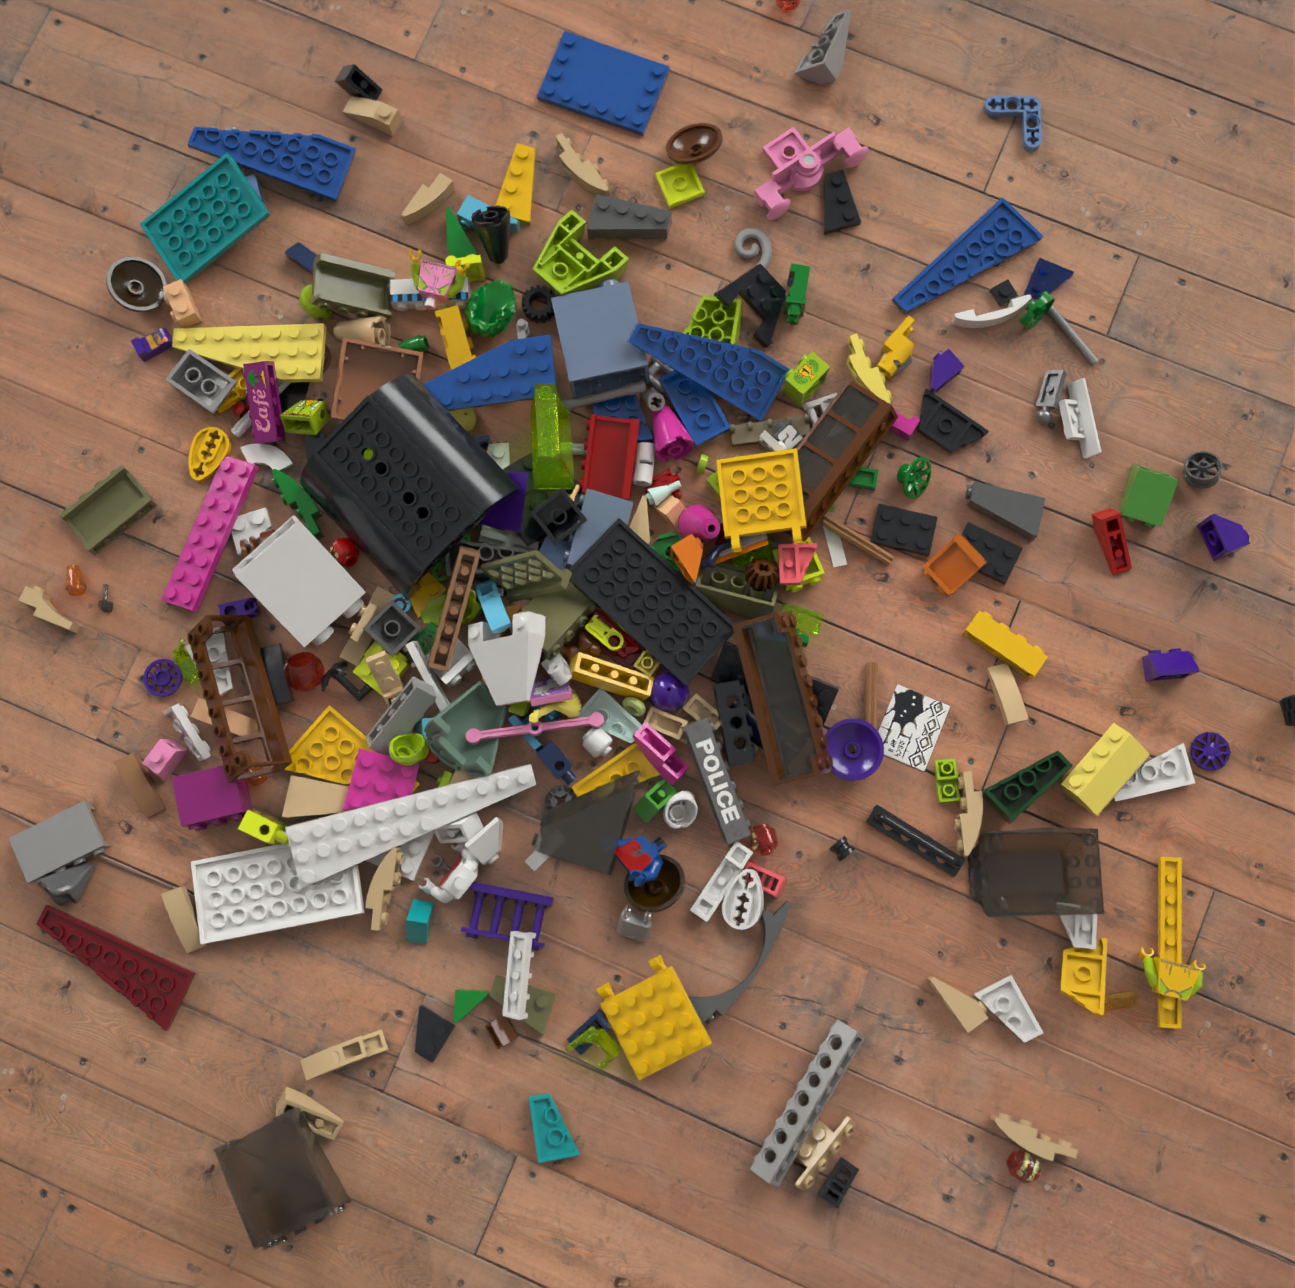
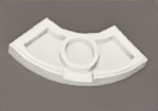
[240,443,294,472]

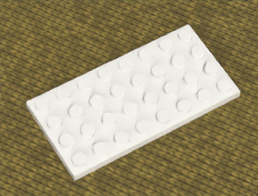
[191,844,365,944]

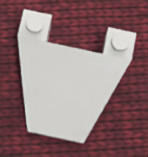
[468,611,545,706]

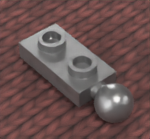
[1035,370,1067,425]

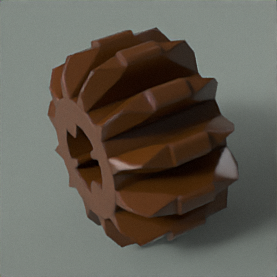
[745,557,779,592]

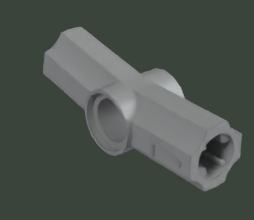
[478,525,541,552]

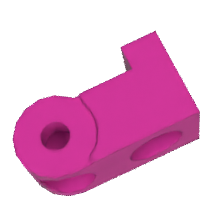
[889,408,920,441]

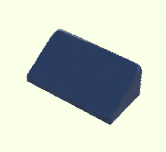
[284,242,317,275]

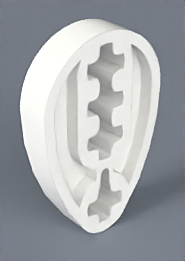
[722,869,764,930]

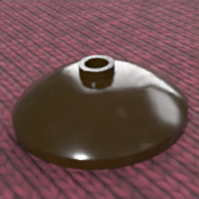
[106,257,167,312]
[624,854,685,913]

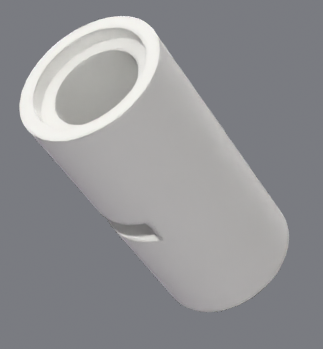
[632,442,656,486]

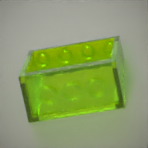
[530,384,574,489]

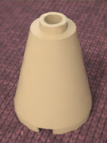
[333,316,391,346]

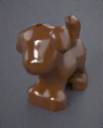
[559,630,603,665]

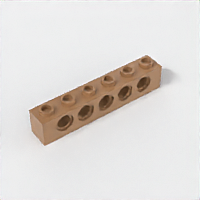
[428,546,480,672]

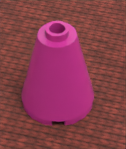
[652,405,694,462]
[678,505,720,544]

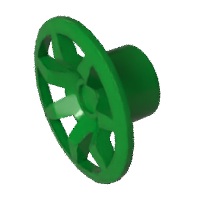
[897,457,932,499]

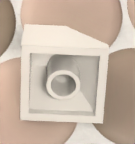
[465,817,503,865]

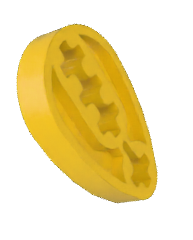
[188,427,232,483]

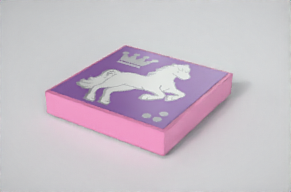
[530,677,572,707]

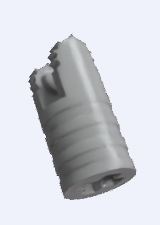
[640,387,665,411]

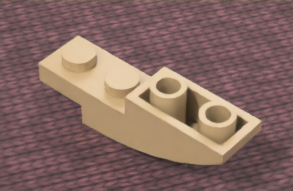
[555,133,611,197]
[366,650,404,708]
[954,771,983,856]
[365,846,404,931]
[300,1029,388,1081]
[990,1113,1078,1161]

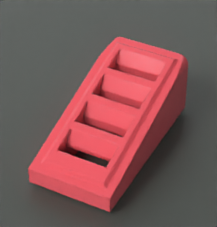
[744,861,787,898]

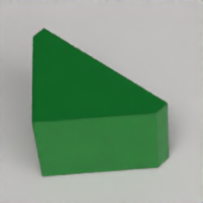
[453,989,490,1023]

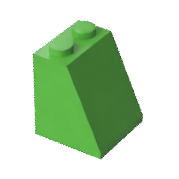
[1119,464,1179,528]

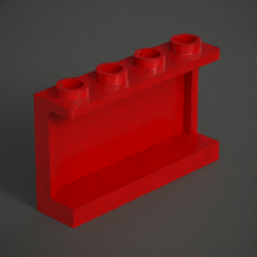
[579,414,640,500]

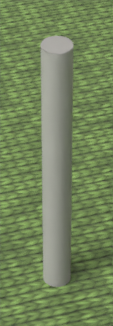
[1048,306,1099,366]

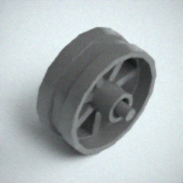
[1183,451,1223,489]

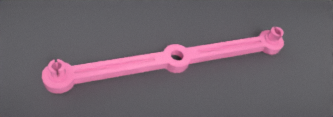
[466,712,604,745]

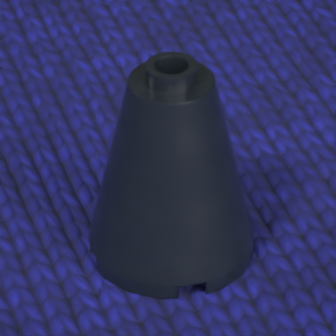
[471,206,511,264]

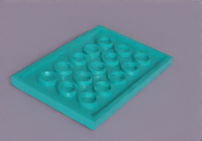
[140,152,271,284]

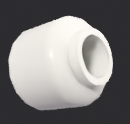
[582,728,613,758]

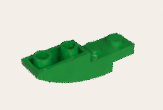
[271,469,324,540]

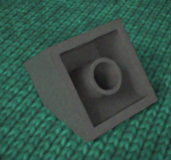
[363,600,421,657]

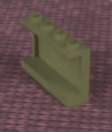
[311,252,395,321]
[60,466,157,555]
[510,568,599,660]

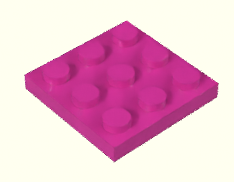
[343,749,420,811]

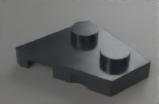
[415,1004,456,1063]

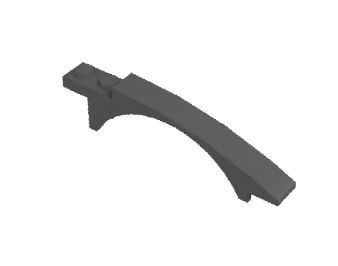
[688,901,791,1024]

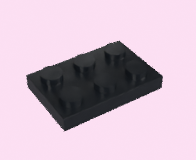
[870,504,938,556]
[962,522,1023,585]

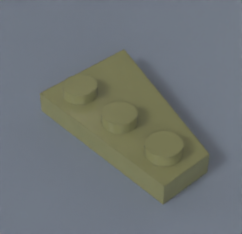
[490,975,556,1035]

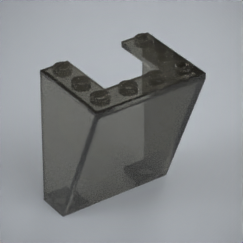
[214,1108,351,1251]

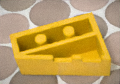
[435,305,476,370]

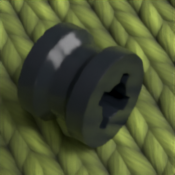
[829,836,856,861]

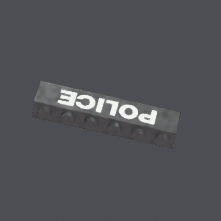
[681,718,751,844]

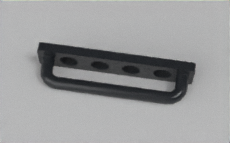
[866,805,965,877]

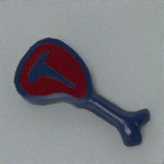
[700,523,742,569]

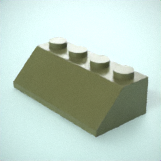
[695,557,780,618]

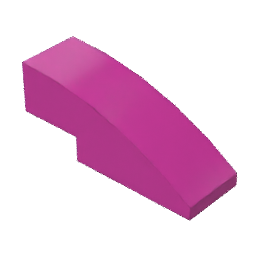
[632,722,689,786]

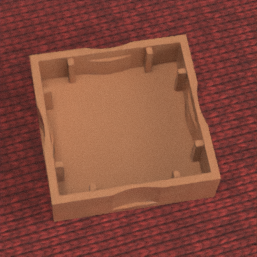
[330,337,424,420]

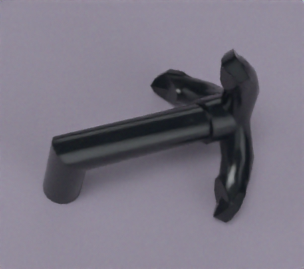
[321,662,372,701]

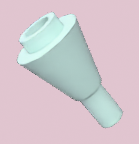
[645,480,682,507]

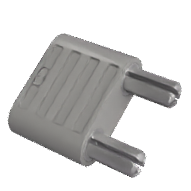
[616,905,652,942]

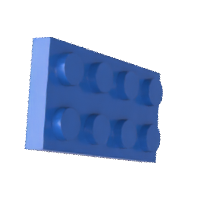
[658,370,731,448]

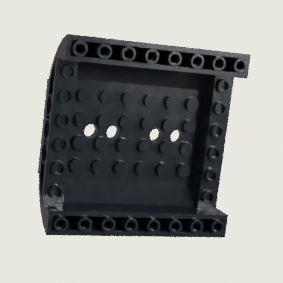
[300,373,521,601]

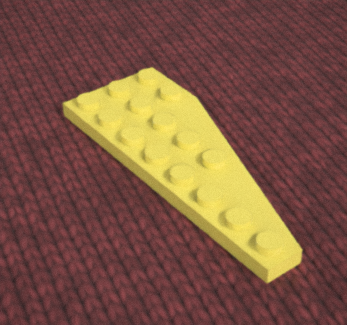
[172,323,326,383]

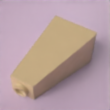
[282,775,349,820]

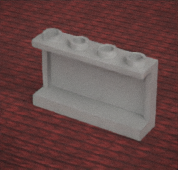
[8,801,110,885]

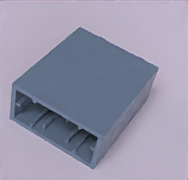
[551,280,650,398]

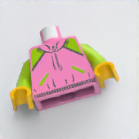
[408,249,470,310]

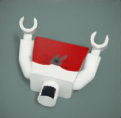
[419,842,479,903]

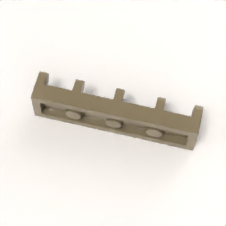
[730,414,810,447]

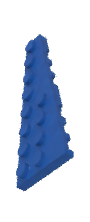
[892,197,1043,314]

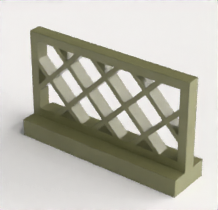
[480,550,572,602]

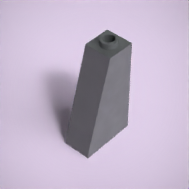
[965,481,1045,541]

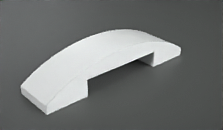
[951,294,1031,328]
[690,841,753,922]

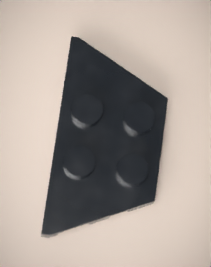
[918,388,989,454]

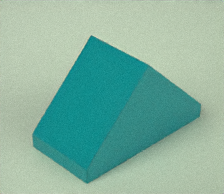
[406,899,434,944]

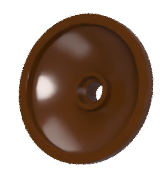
[666,123,723,165]

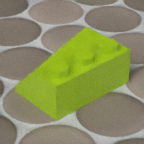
[683,296,743,345]

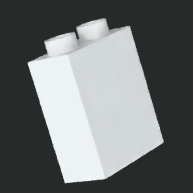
[232,515,366,647]

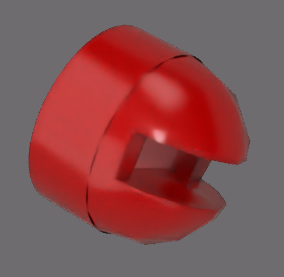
[233,402,250,419]

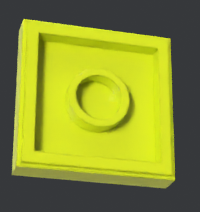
[655,164,705,209]

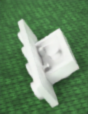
[1059,378,1101,459]

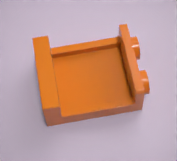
[922,533,987,596]

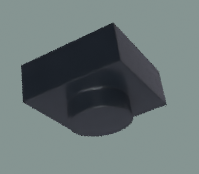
[990,279,1018,307]

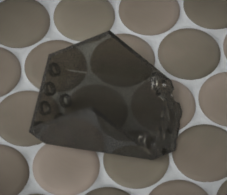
[532,770,641,875]
[967,827,1104,917]

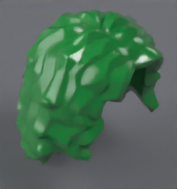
[464,280,516,338]

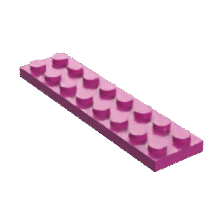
[161,456,259,613]

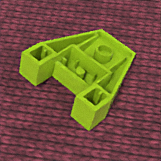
[532,210,629,296]

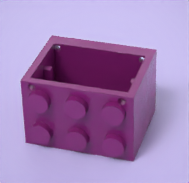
[172,765,253,831]

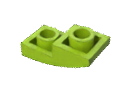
[934,759,960,804]

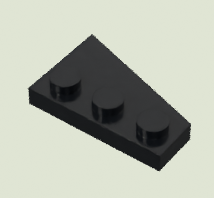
[824,170,861,235]

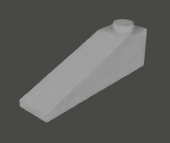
[795,10,851,85]

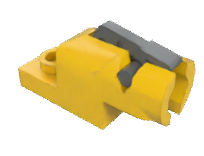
[877,316,915,380]

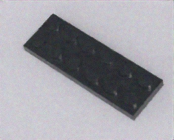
[710,641,839,725]

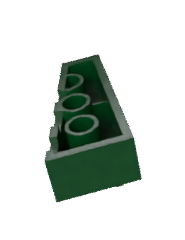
[982,751,1073,825]

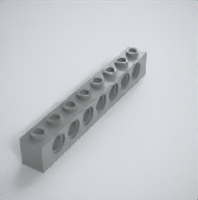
[750,1020,865,1187]

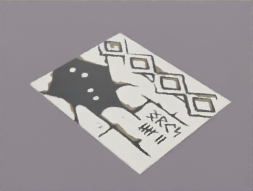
[878,684,950,771]

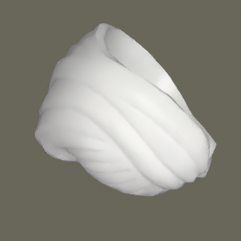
[663,790,698,829]

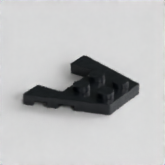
[714,264,786,348]

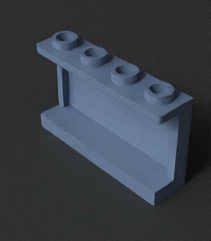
[563,489,633,569]

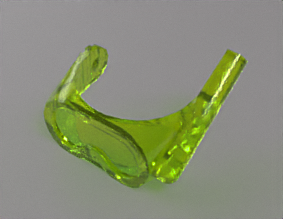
[173,639,199,684]
[565,1027,619,1069]

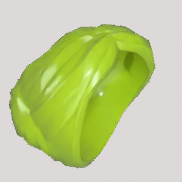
[388,734,429,766]

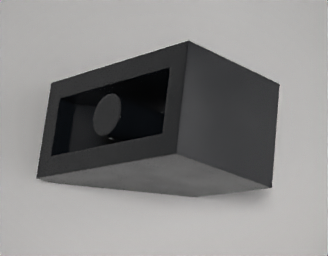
[335,64,383,101]

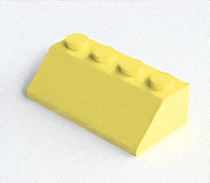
[1061,723,1150,817]

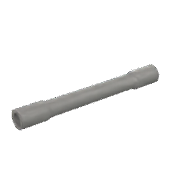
[549,380,647,415]

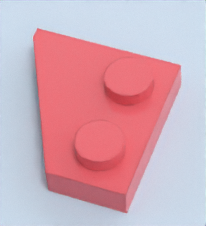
[778,543,817,586]

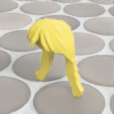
[519,688,582,723]

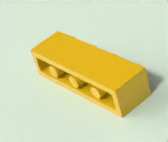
[962,611,1048,679]
[569,652,654,702]

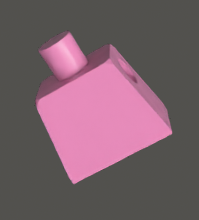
[142,739,189,782]

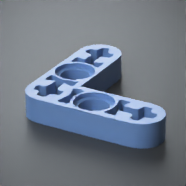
[983,96,1042,152]

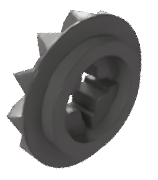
[545,785,578,818]

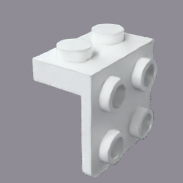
[425,638,477,688]

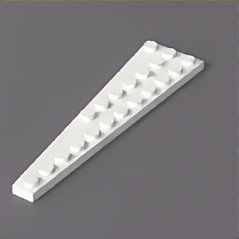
[285,764,536,889]

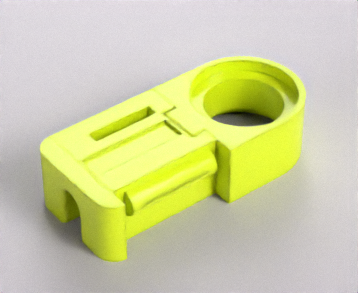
[585,615,624,651]

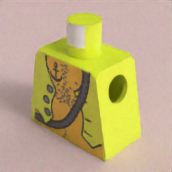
[238,810,289,846]

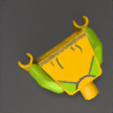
[1138,947,1206,1010]

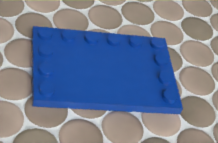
[537,31,670,136]

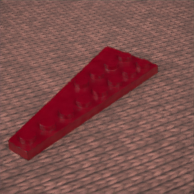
[36,905,196,1031]

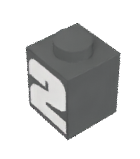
[772,418,804,449]

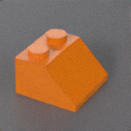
[670,534,704,587]

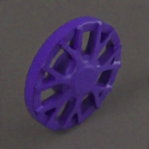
[143,659,182,697]

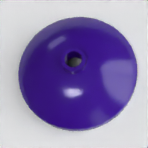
[825,719,884,781]

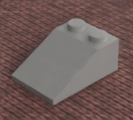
[165,349,237,414]

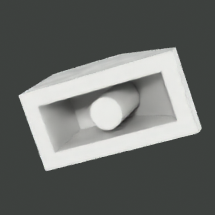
[434,812,484,843]

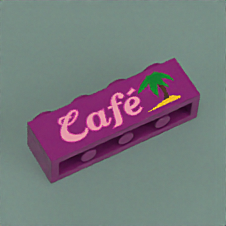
[243,361,286,444]

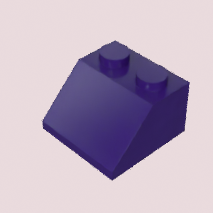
[1197,514,1250,561]
[1142,648,1199,682]

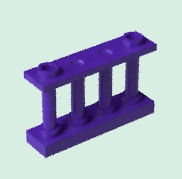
[461,882,554,951]

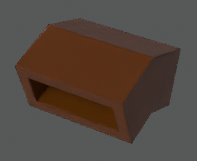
[485,1016,519,1049]

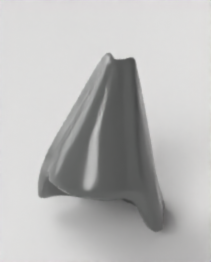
[39,862,95,905]

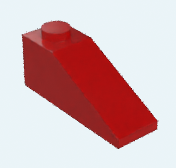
[1091,508,1132,575]

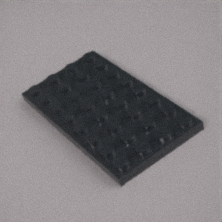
[569,518,734,687]

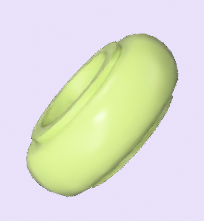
[622,696,646,717]

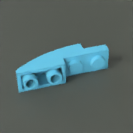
[475,578,512,634]

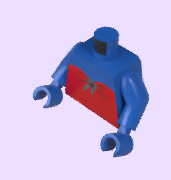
[601,836,667,887]

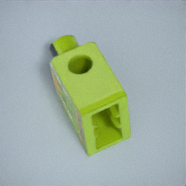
[280,398,329,435]

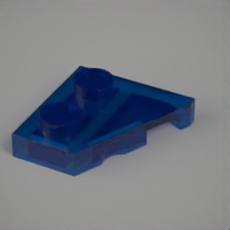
[1024,258,1074,300]

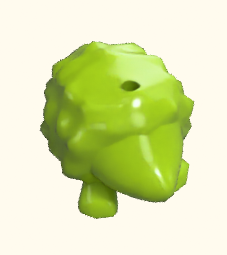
[299,284,335,320]

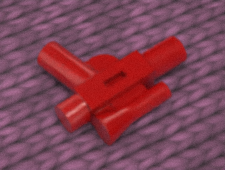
[644,468,683,499]

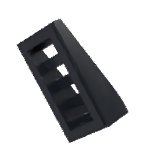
[818,1157,859,1208]

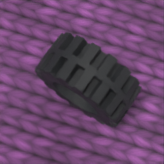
[521,285,555,324]

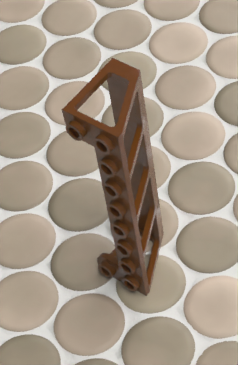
[187,615,293,783]

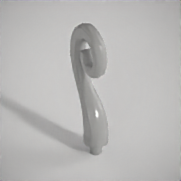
[734,228,772,308]

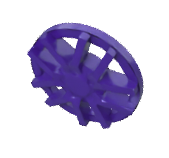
[1190,732,1231,771]

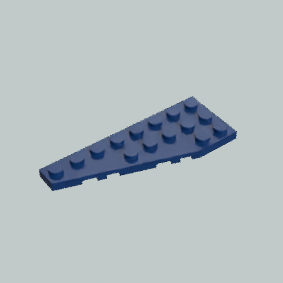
[187,127,356,202]
[627,323,790,422]

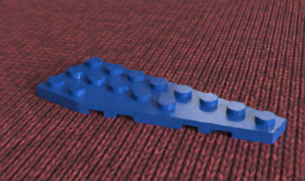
[423,335,558,411]

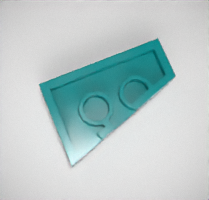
[528,1093,580,1163]

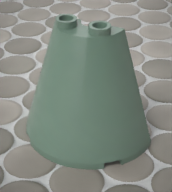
[424,680,507,776]

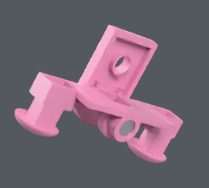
[754,127,868,220]

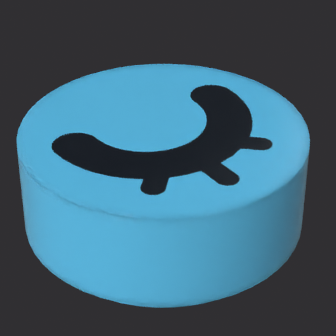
[392,594,412,614]

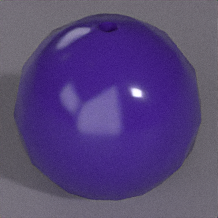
[650,672,689,712]

